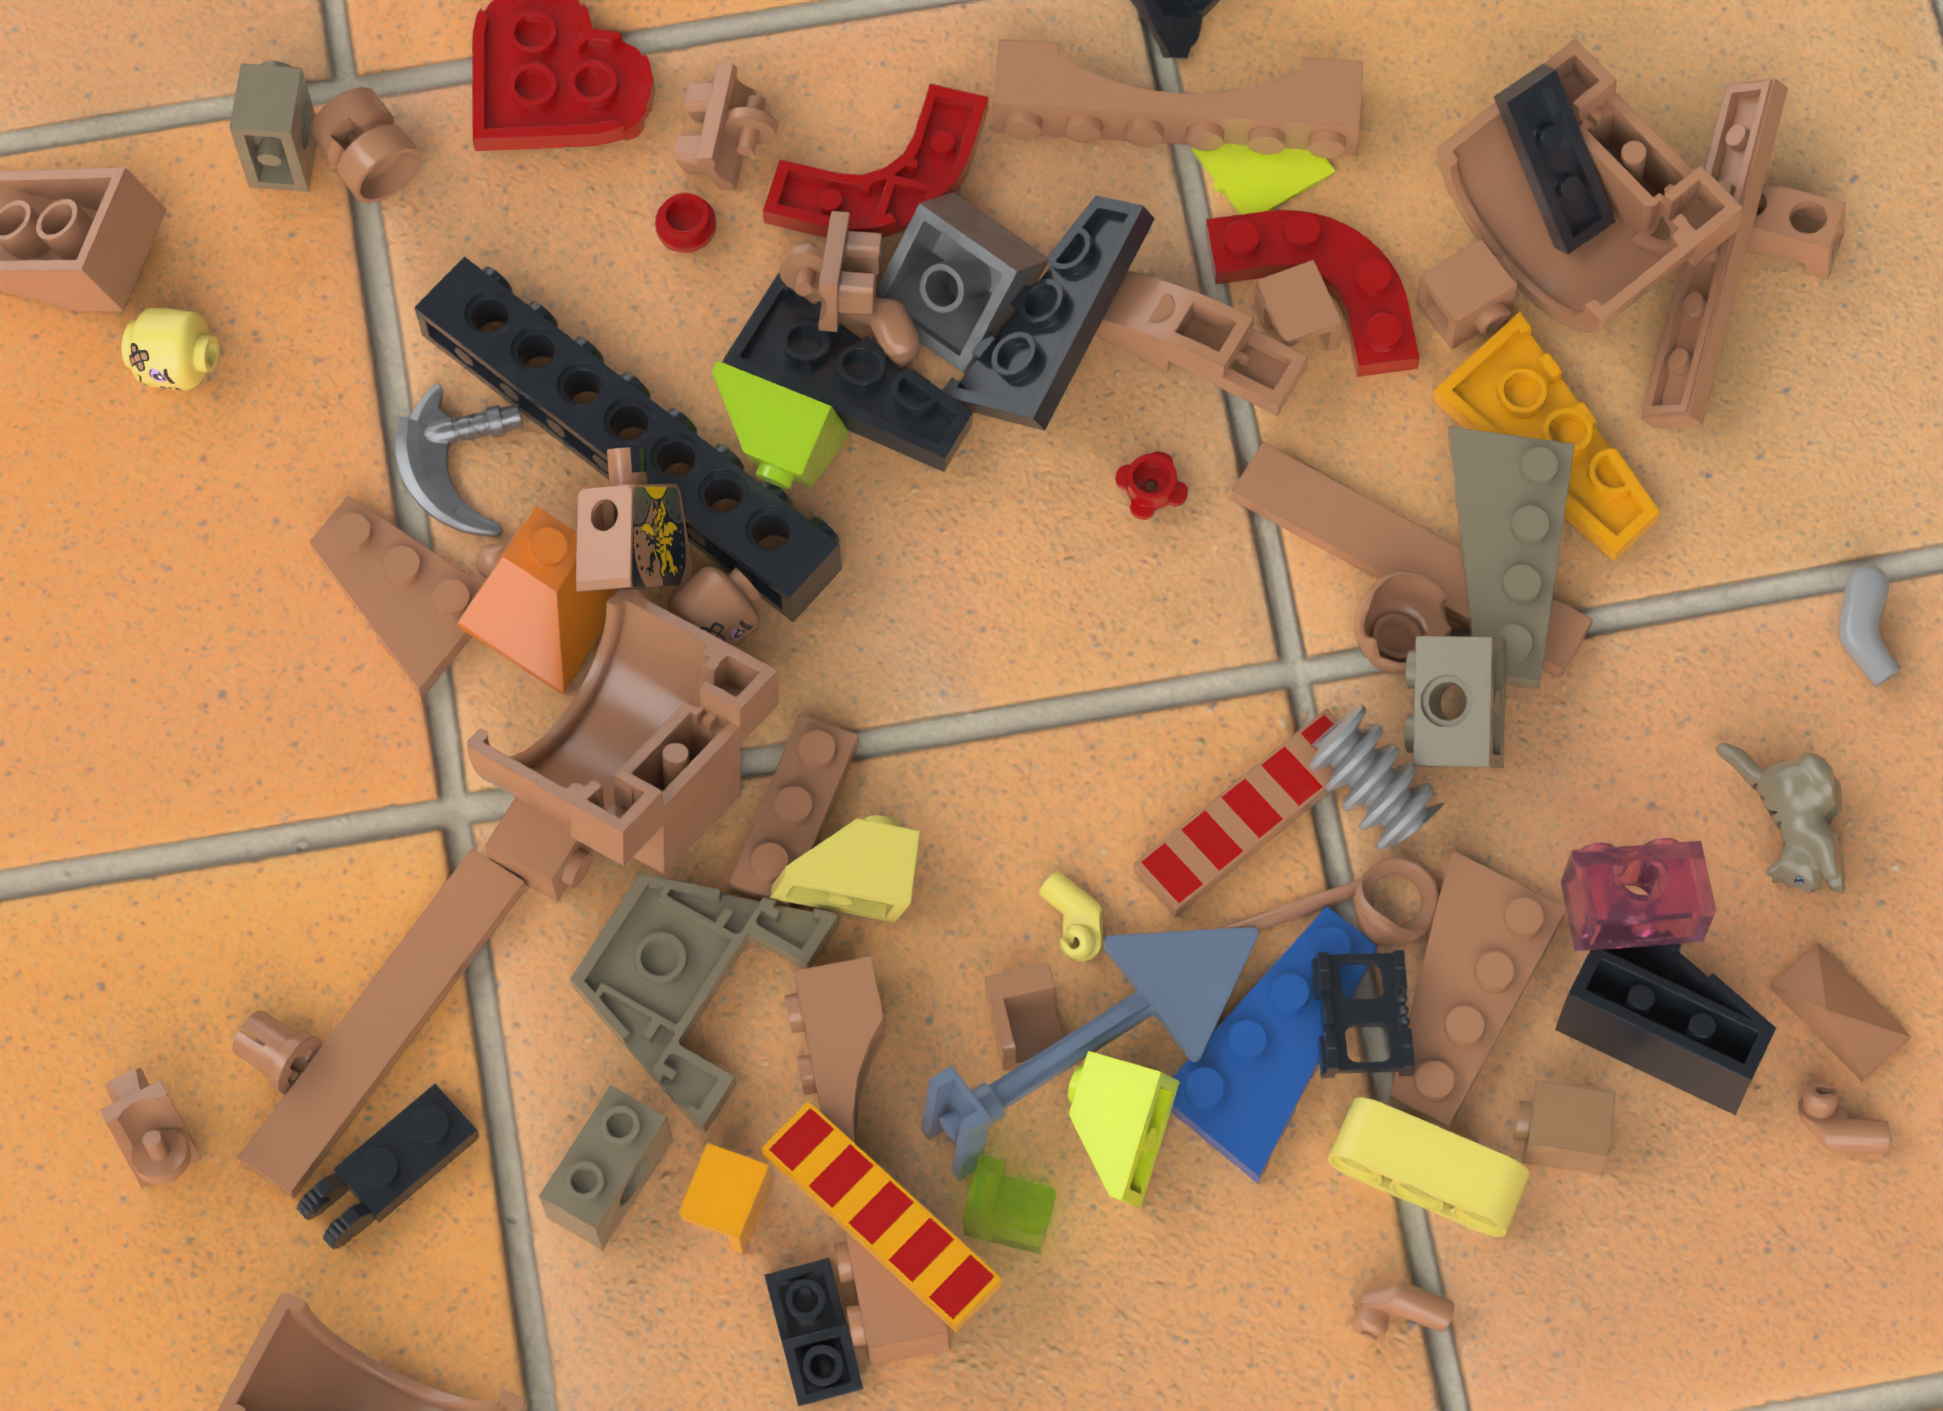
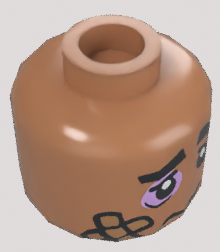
[668,566,760,647]

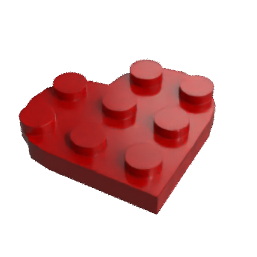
[472,0,655,151]

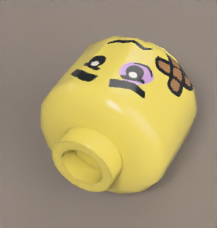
[122,307,219,391]

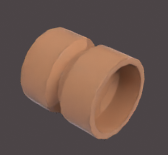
[310,87,422,204]

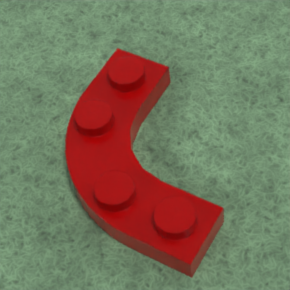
[763,83,989,238]
[1205,210,1419,377]

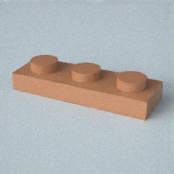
[728,714,859,908]

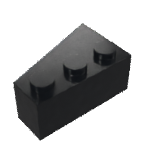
[1555,892,1776,1115]

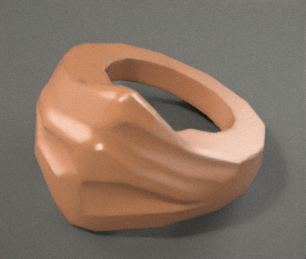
[1352,857,1439,947]

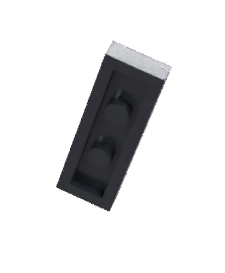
[1494,64,1616,254]

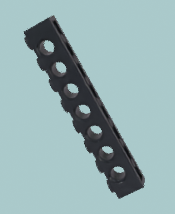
[414,256,842,622]

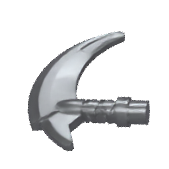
[395,384,523,537]

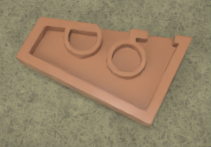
[309,495,482,699]

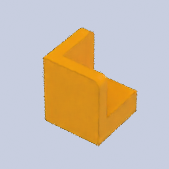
[679,1143,773,1254]

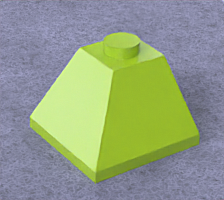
[712,360,850,490]

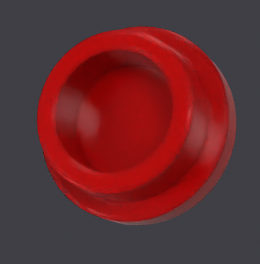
[655,193,717,253]

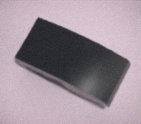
[764,1257,863,1407]

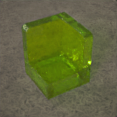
[963,1154,1056,1255]

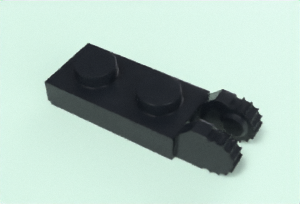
[296,1084,480,1250]

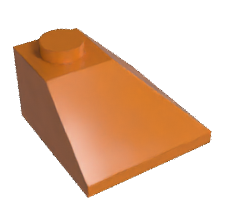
[456,506,618,695]

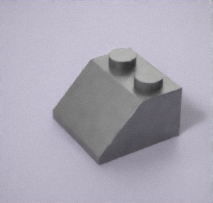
[875,192,1048,373]

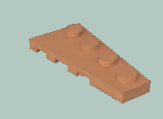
[1388,849,1567,1131]

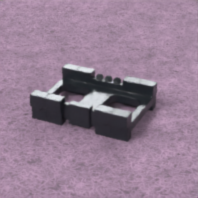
[1311,950,1415,1079]

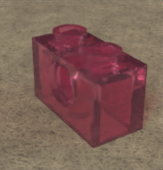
[1561,838,1717,951]

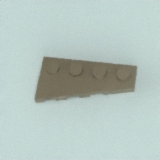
[1448,427,1574,689]

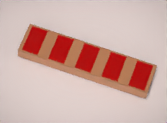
[1133,708,1339,918]

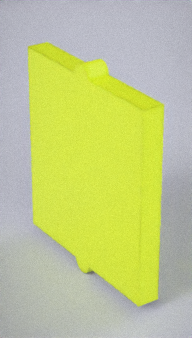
[1191,144,1335,215]

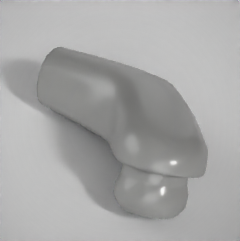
[1839,565,1901,687]

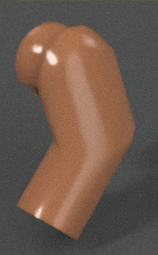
[1798,1082,1890,1154]

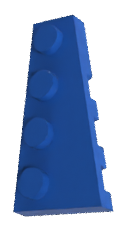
[1171,906,1377,1184]

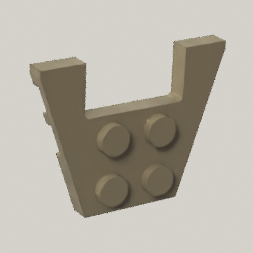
[570,873,839,1133]

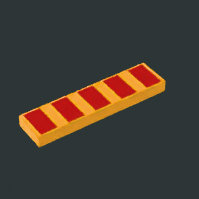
[761,1101,1003,1333]

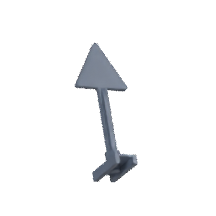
[921,927,1259,1181]

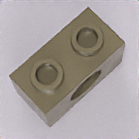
[230,61,316,192]
[1404,636,1506,768]
[539,1085,673,1251]

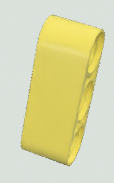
[1327,1097,1531,1237]

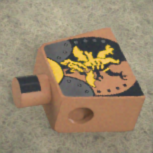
[576,447,694,592]

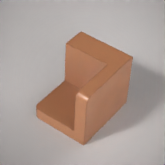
[1254,260,1342,352]
[985,963,1063,1071]

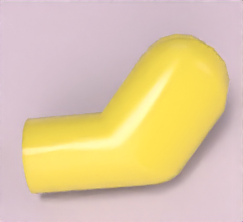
[1039,870,1104,962]

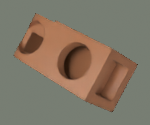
[1747,184,1846,279]

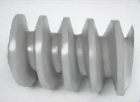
[1308,704,1446,851]

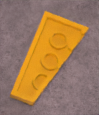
[1432,312,1660,562]

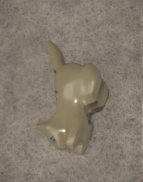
[1716,743,1845,893]

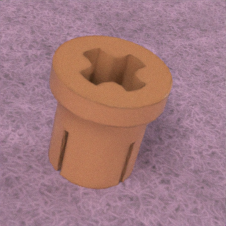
[232,1011,321,1094]

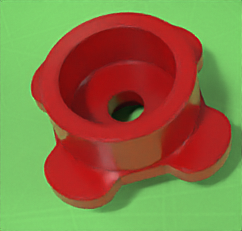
[1115,451,1188,520]

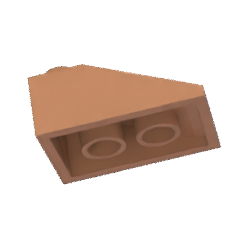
[0,167,167,312]

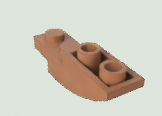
[1094,271,1308,416]

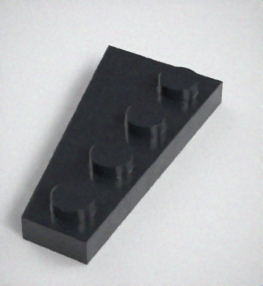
[942,196,1155,431]
[722,272,973,472]

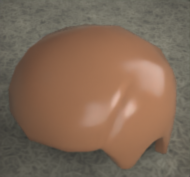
[1354,570,1452,675]

